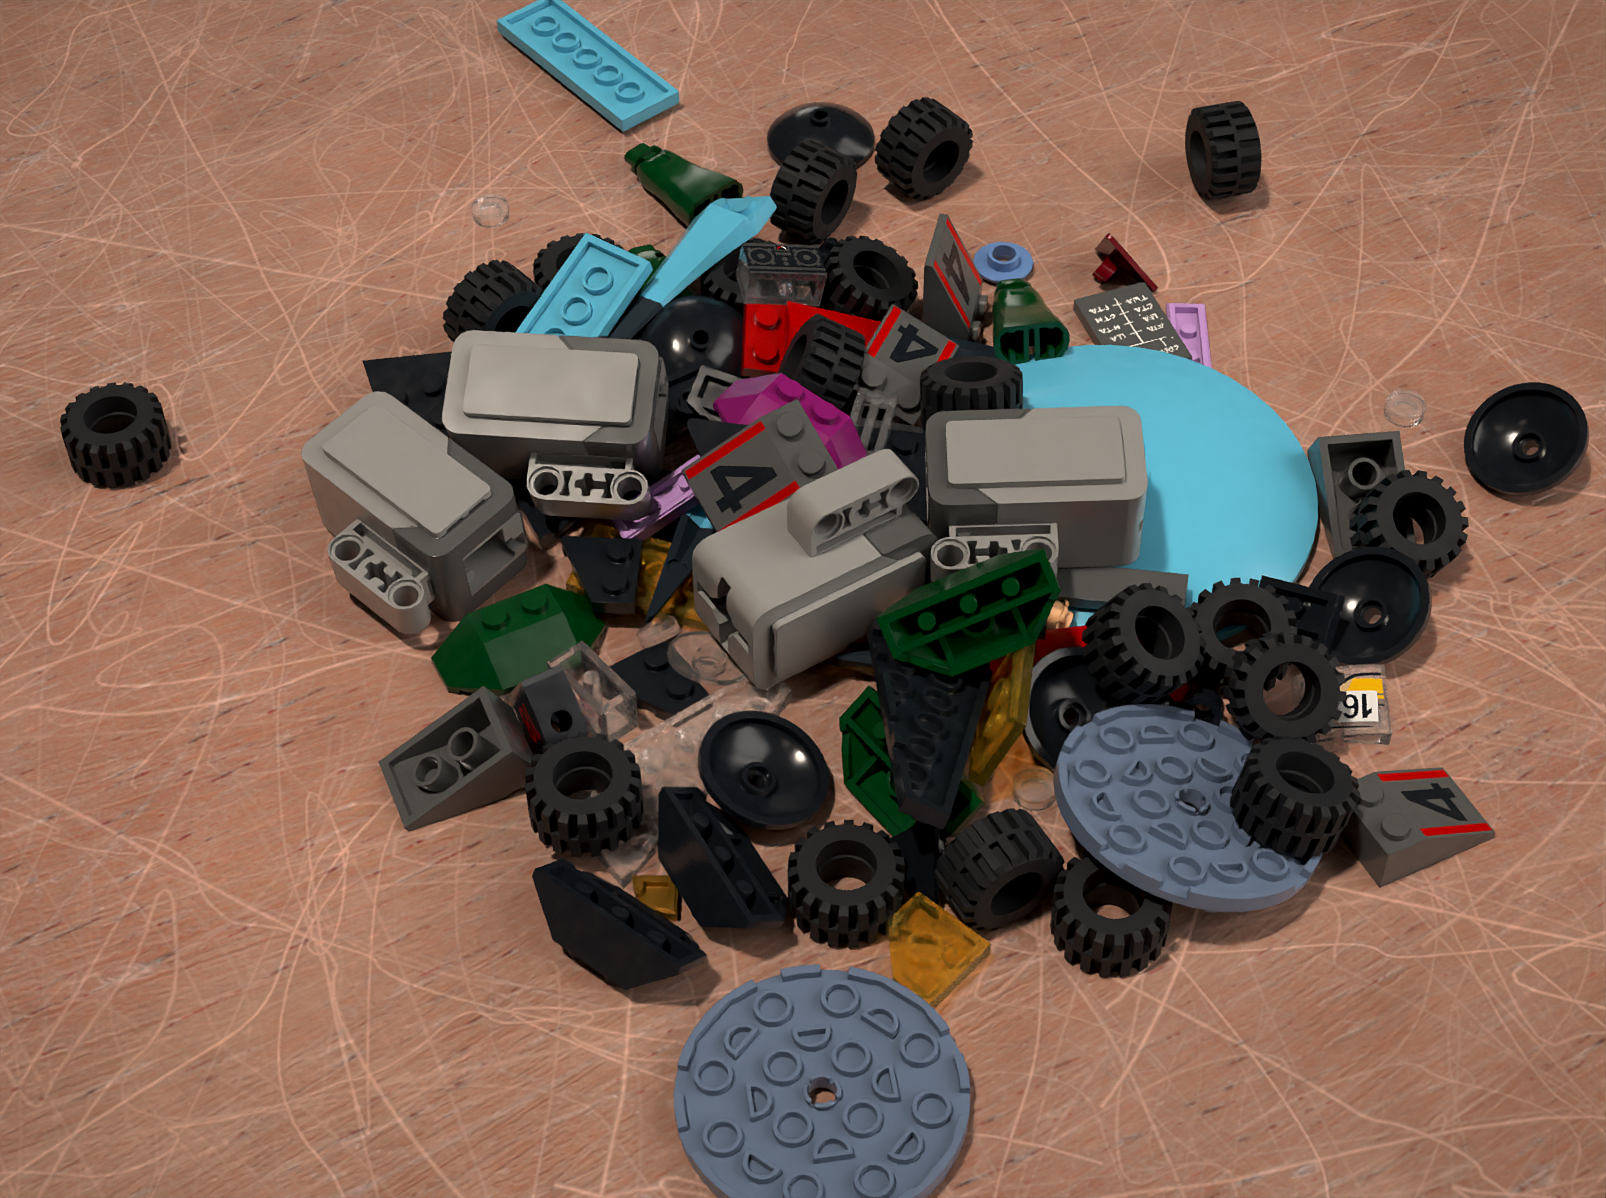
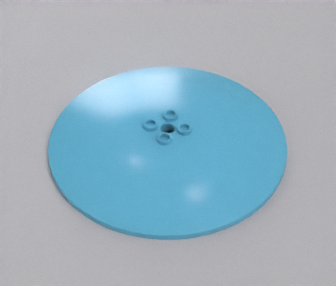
[923,345,1318,642]

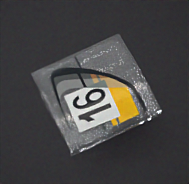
[1291,664,1392,753]

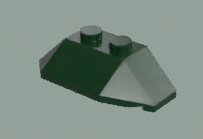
[876,548,1061,677]
[431,584,606,696]
[839,686,986,839]

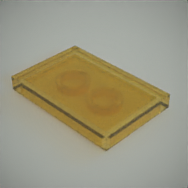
[968,643,1035,787]

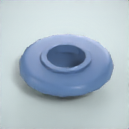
[973,242,1033,283]

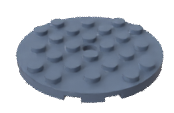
[1053,704,1323,913]
[673,964,971,1198]

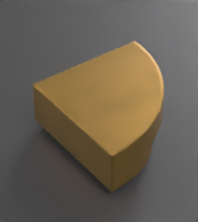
[632,875,679,921]

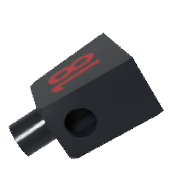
[507,664,589,755]

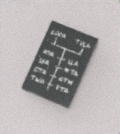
[1073,282,1192,360]

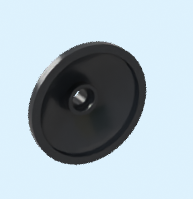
[767,102,875,169]
[640,295,750,379]
[1464,382,1589,496]
[1309,547,1432,668]
[1017,646,1142,771]
[698,710,829,830]

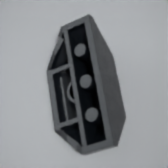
[658,787,788,929]
[532,858,707,990]

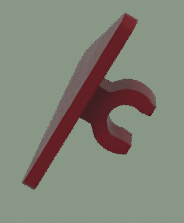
[1092,233,1158,292]

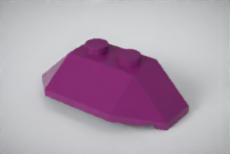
[713,373,867,470]

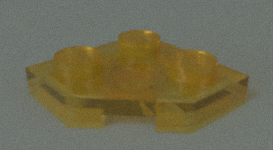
[888,891,991,1009]

